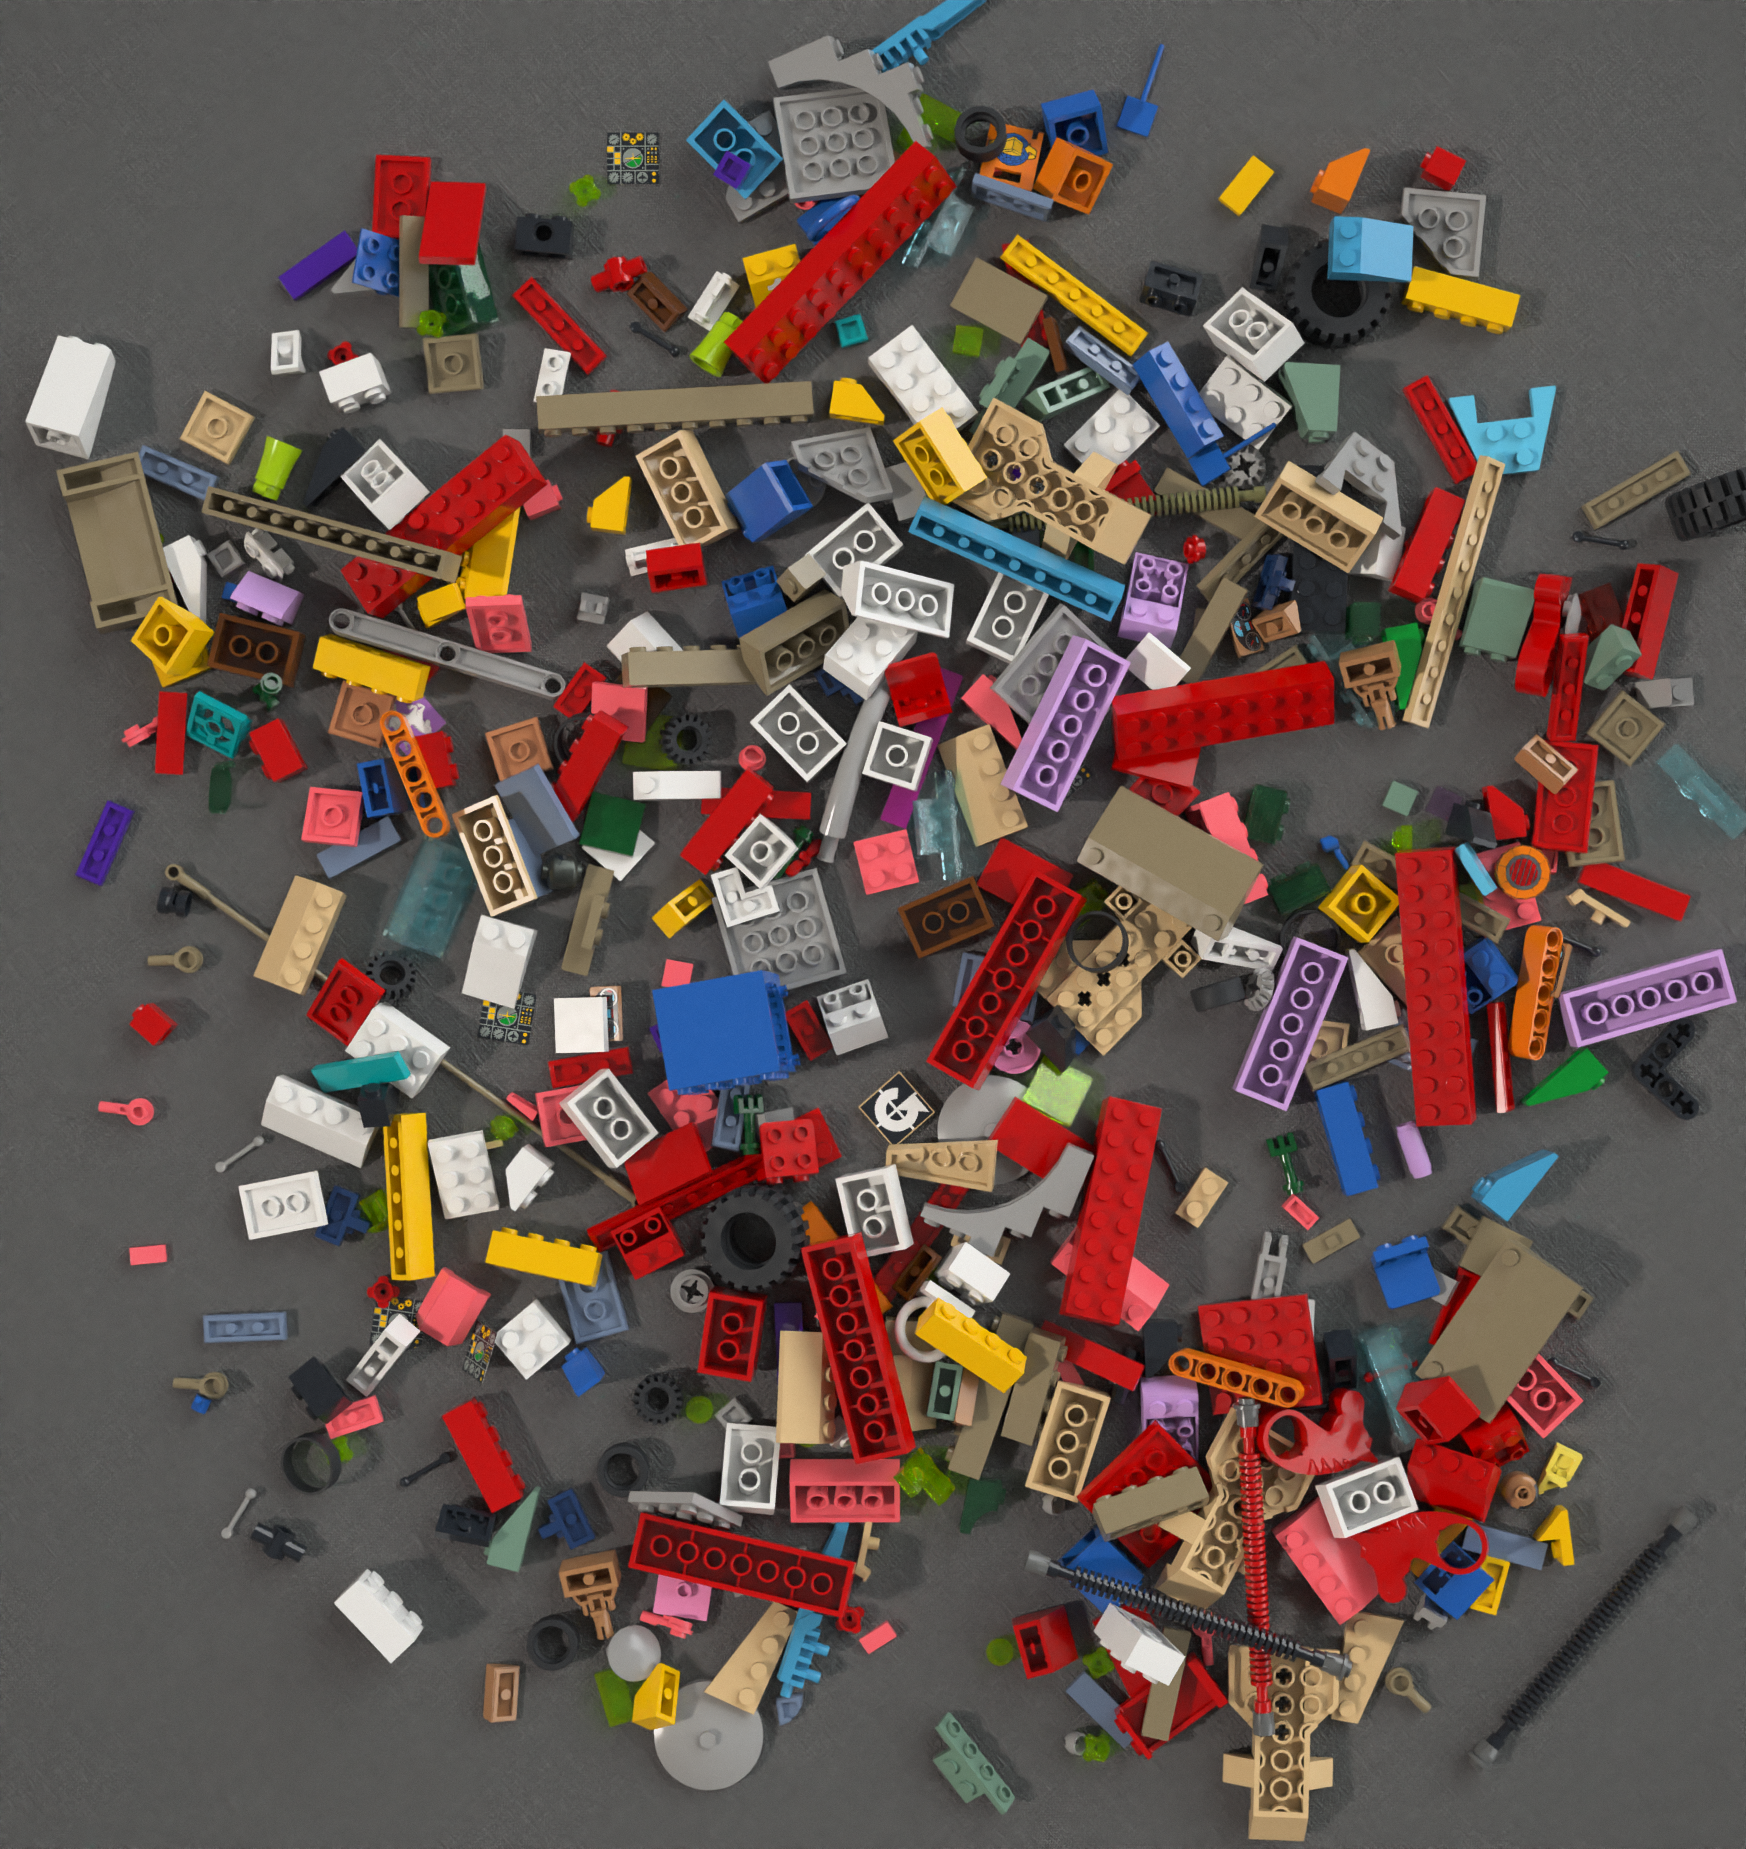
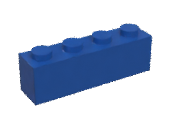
[1132,342,1224,458]
[1313,1081,1381,1196]

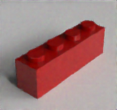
[1388,487,1465,604]
[1622,563,1679,680]
[551,710,629,822]
[680,766,774,875]
[442,1397,525,1513]

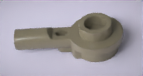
[148,946,203,973]
[173,1372,229,1399]
[1385,1667,1431,1713]

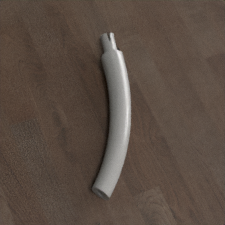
[817,678,891,863]

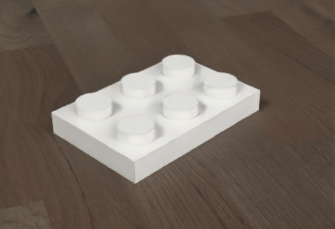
[1199,355,1293,450]
[1063,389,1160,465]
[428,1130,499,1219]
[238,1171,328,1240]

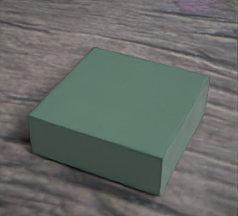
[1381,780,1418,817]

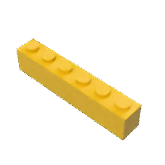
[383,1113,435,1281]

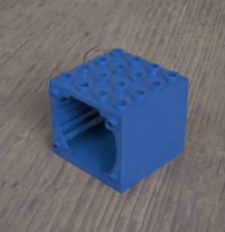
[652,970,800,1095]

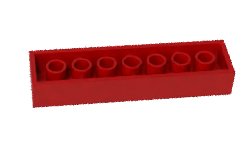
[340,435,548,618]
[1110,661,1334,761]
[926,869,1087,1091]
[1059,1096,1162,1326]
[801,1232,916,1464]
[628,1512,857,1618]

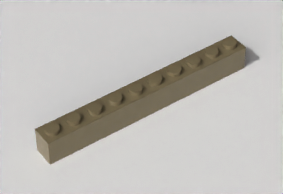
[536,381,814,438]
[201,486,462,583]

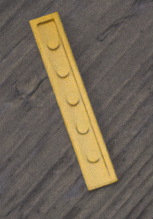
[1000,234,1148,356]

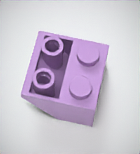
[230,571,304,626]

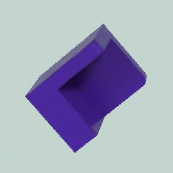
[713,150,753,190]

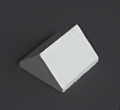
[1348,526,1406,581]
[607,611,683,663]
[1126,633,1191,690]

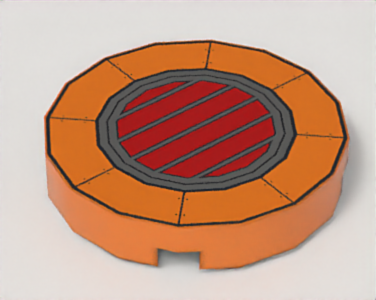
[1494,845,1551,900]

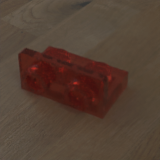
[1578,582,1624,642]

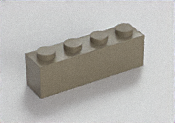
[1001,1327,1068,1446]
[1092,1467,1209,1542]

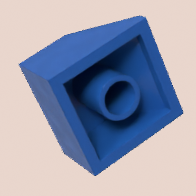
[1041,90,1109,156]

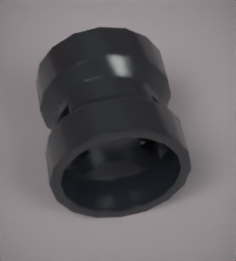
[157,886,192,918]

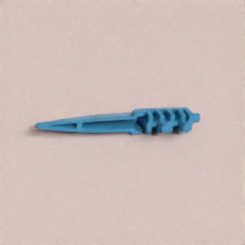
[872,0,987,73]
[777,1522,849,1698]

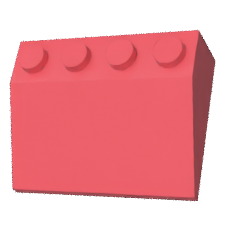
[1271,1495,1379,1625]

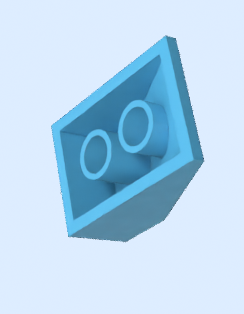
[686,100,783,200]
[1327,216,1413,282]
[1471,1149,1559,1222]

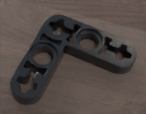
[1631,1018,1699,1120]

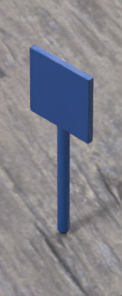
[1117,44,1164,137]
[1188,423,1276,487]

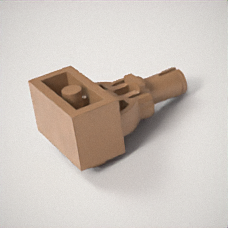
[1339,640,1401,730]
[559,1549,621,1640]

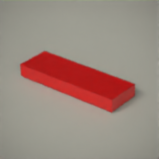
[155,691,187,775]
[548,1046,634,1088]

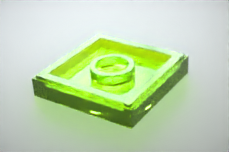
[622,714,684,771]
[1022,1054,1094,1127]

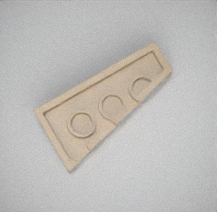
[886,1140,998,1192]
[704,1602,798,1715]
[1330,1611,1404,1724]

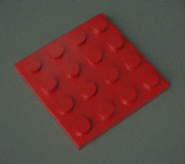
[1198,1294,1323,1415]
[1076,1420,1213,1568]

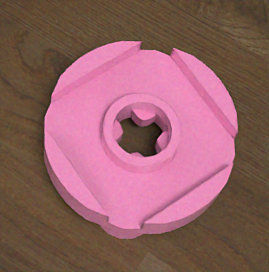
[994,1020,1041,1074]

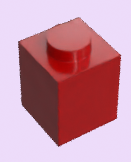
[1420,146,1466,192]
[129,1003,178,1046]

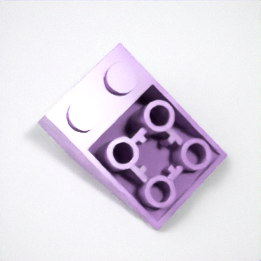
[1117,552,1189,648]
[1140,1375,1198,1461]

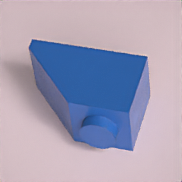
[561,1347,606,1397]

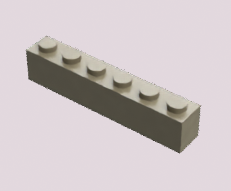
[621,645,758,688]
[944,1311,1034,1480]

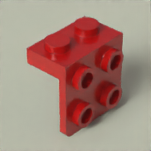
[1104,460,1157,519]
[884,653,953,727]
[757,1119,819,1185]

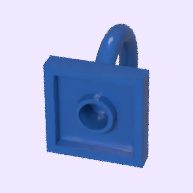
[797,195,860,246]

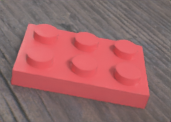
[465,594,532,653]
[1470,842,1541,930]
[648,1080,719,1152]

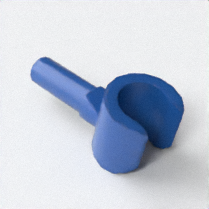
[1320,836,1350,870]
[191,1393,212,1414]

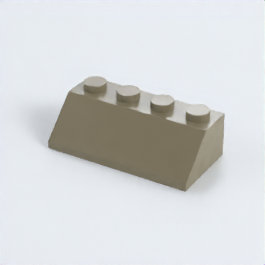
[739,589,849,696]

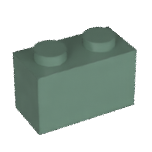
[1583,624,1642,691]
[926,1361,963,1421]

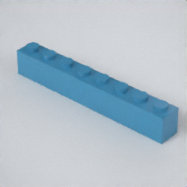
[908,496,1125,621]

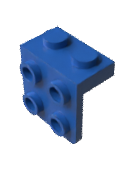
[1371,1235,1440,1310]

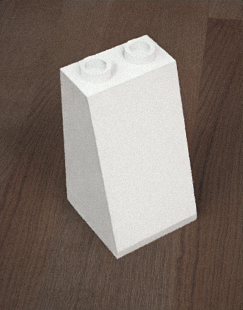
[25,335,115,459]

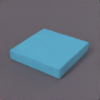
[1455,841,1498,896]

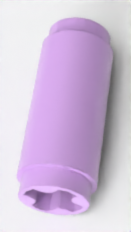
[1396,1121,1432,1179]

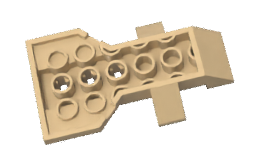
[952,398,1152,564]
[1036,886,1201,1056]
[1154,1407,1315,1611]
[1222,1645,1340,1841]

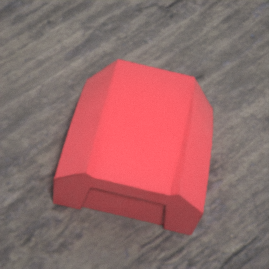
[416,1267,492,1346]

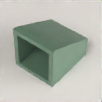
[1278,362,1340,444]
[1457,577,1535,663]

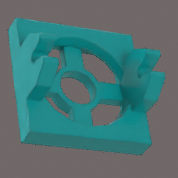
[185,691,253,759]

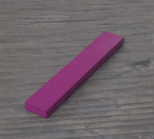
[880,667,963,829]

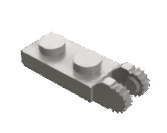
[1250,1232,1288,1299]

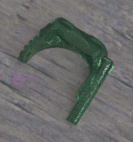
[208,761,235,814]

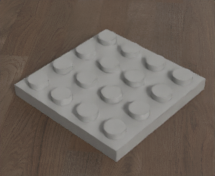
[773,87,895,204]
[990,604,1137,724]
[711,868,847,991]

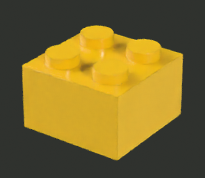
[1318,865,1399,943]

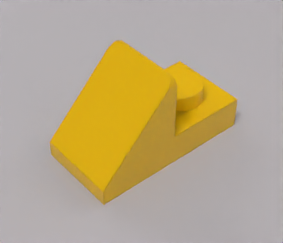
[416,583,466,628]
[1533,1505,1575,1566]

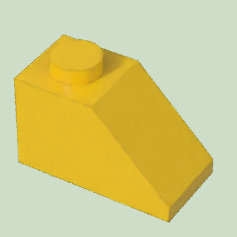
[829,378,884,426]
[587,476,632,535]
[652,879,715,939]
[632,1663,680,1730]

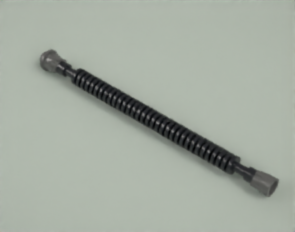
[1468,1505,1699,1772]
[1023,1549,1352,1681]

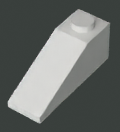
[163,535,207,624]
[633,771,721,801]
[1190,927,1283,971]
[1345,949,1401,1030]
[346,1314,420,1397]

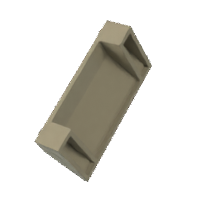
[56,452,178,635]
[1077,786,1264,941]
[1415,1239,1584,1423]

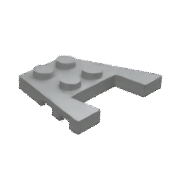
[1315,431,1402,540]

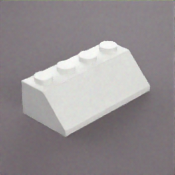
[841,560,954,638]
[261,1075,379,1168]

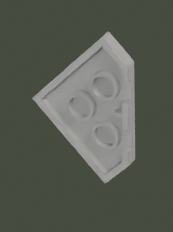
[726,110,789,224]
[1400,188,1486,279]
[791,427,893,504]
[628,1491,743,1530]

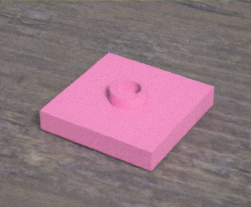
[653,1575,712,1621]

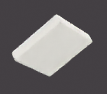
[554,997,609,1053]

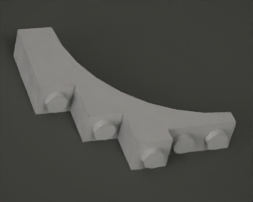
[768,35,933,149]
[920,1143,1094,1257]

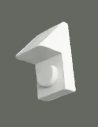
[271,330,305,377]

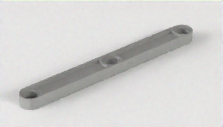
[329,608,565,700]

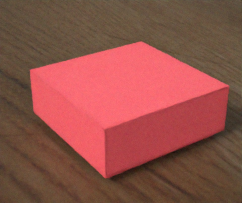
[661,959,694,987]

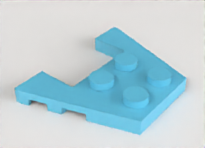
[1448,386,1556,475]

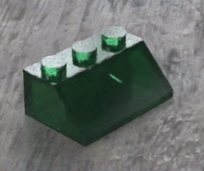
[429,242,499,337]

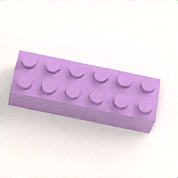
[1000,635,1131,812]
[1232,936,1348,1111]
[1557,949,1737,1047]

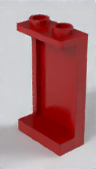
[1114,1651,1228,1760]

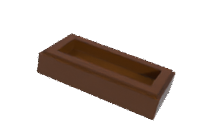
[1042,317,1069,376]

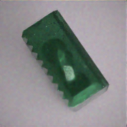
[1345,602,1382,646]
[1244,784,1291,845]
[1267,860,1332,916]

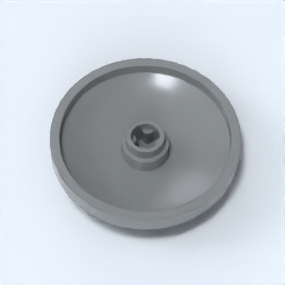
[937,1075,1044,1185]
[654,1678,764,1790]

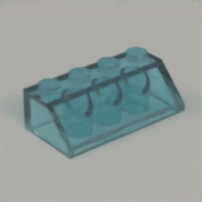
[382,834,475,958]
[1357,1322,1419,1444]

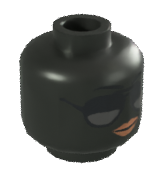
[541,854,582,890]

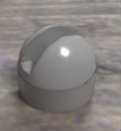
[1041,1493,1065,1516]
[1064,1731,1088,1755]

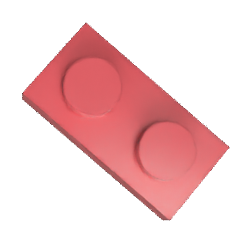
[325,1394,384,1439]

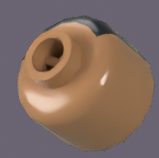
[1500,1471,1539,1509]

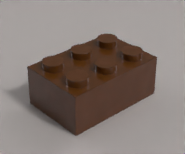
[207,613,306,688]
[897,876,994,959]

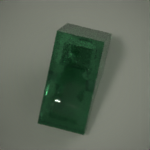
[959,1476,1006,1534]

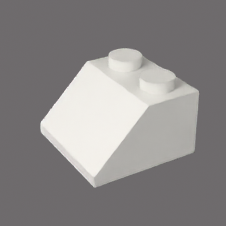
[725,814,798,890]

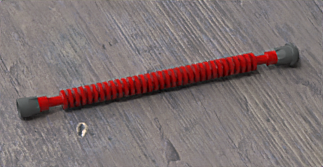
[1233,1396,1275,1737]

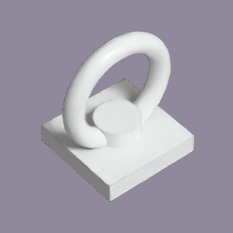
[894,1280,975,1363]

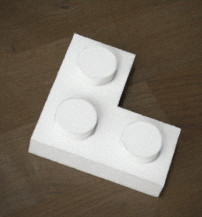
[711,867,780,927]

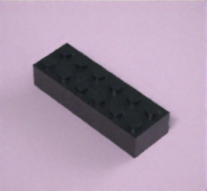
[1287,465,1352,635]

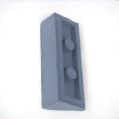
[508,819,553,898]

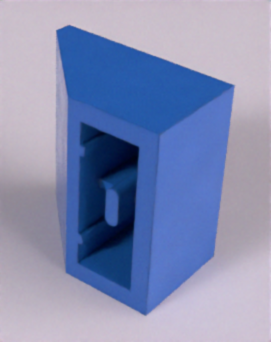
[721,565,787,638]
[357,756,426,819]
[1464,936,1519,1014]
[1414,1541,1494,1620]

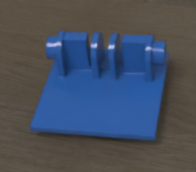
[352,228,399,297]

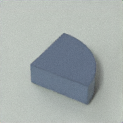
[775,1692,803,1725]

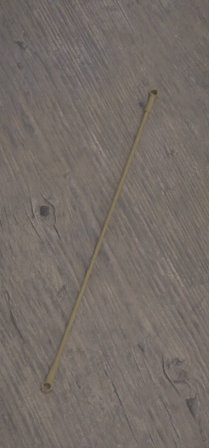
[165,864,637,1207]

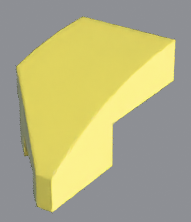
[1537,1443,1583,1495]

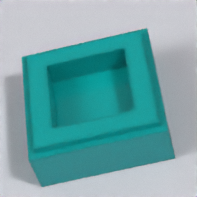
[834,314,868,349]

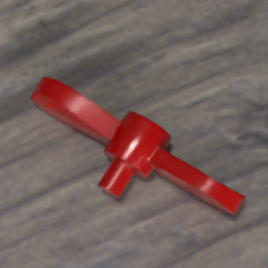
[786,839,822,877]

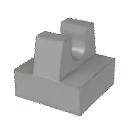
[577,592,609,625]
[1413,1593,1448,1630]

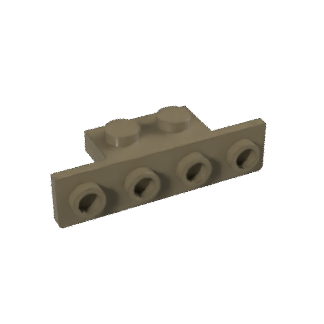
[561,864,614,976]

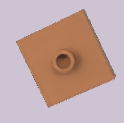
[328,681,397,749]
[485,717,554,781]

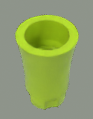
[689,312,743,377]
[252,436,303,501]

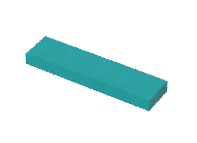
[311,1051,411,1093]

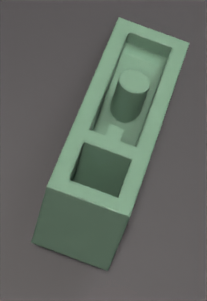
[1021,367,1110,422]
[484,1486,541,1572]

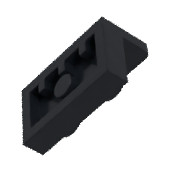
[1139,260,1203,317]
[435,1504,497,1547]

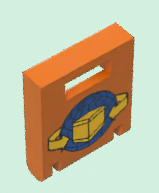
[980,123,1044,192]

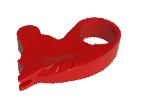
[1515,573,1573,697]
[1254,1388,1378,1475]
[1350,1511,1489,1603]

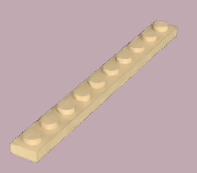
[1403,455,1505,728]

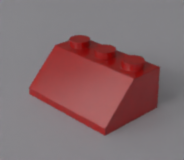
[1407,1438,1502,1523]

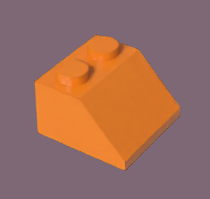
[1033,137,1113,215]
[1310,148,1370,214]

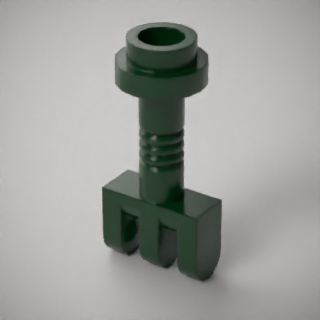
[253,673,282,713]
[773,825,814,880]
[733,1094,764,1155]
[1266,1132,1304,1196]

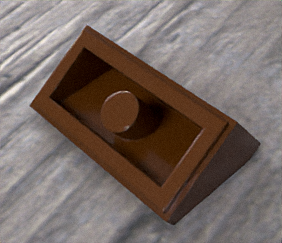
[627,272,688,333]
[892,1244,942,1301]

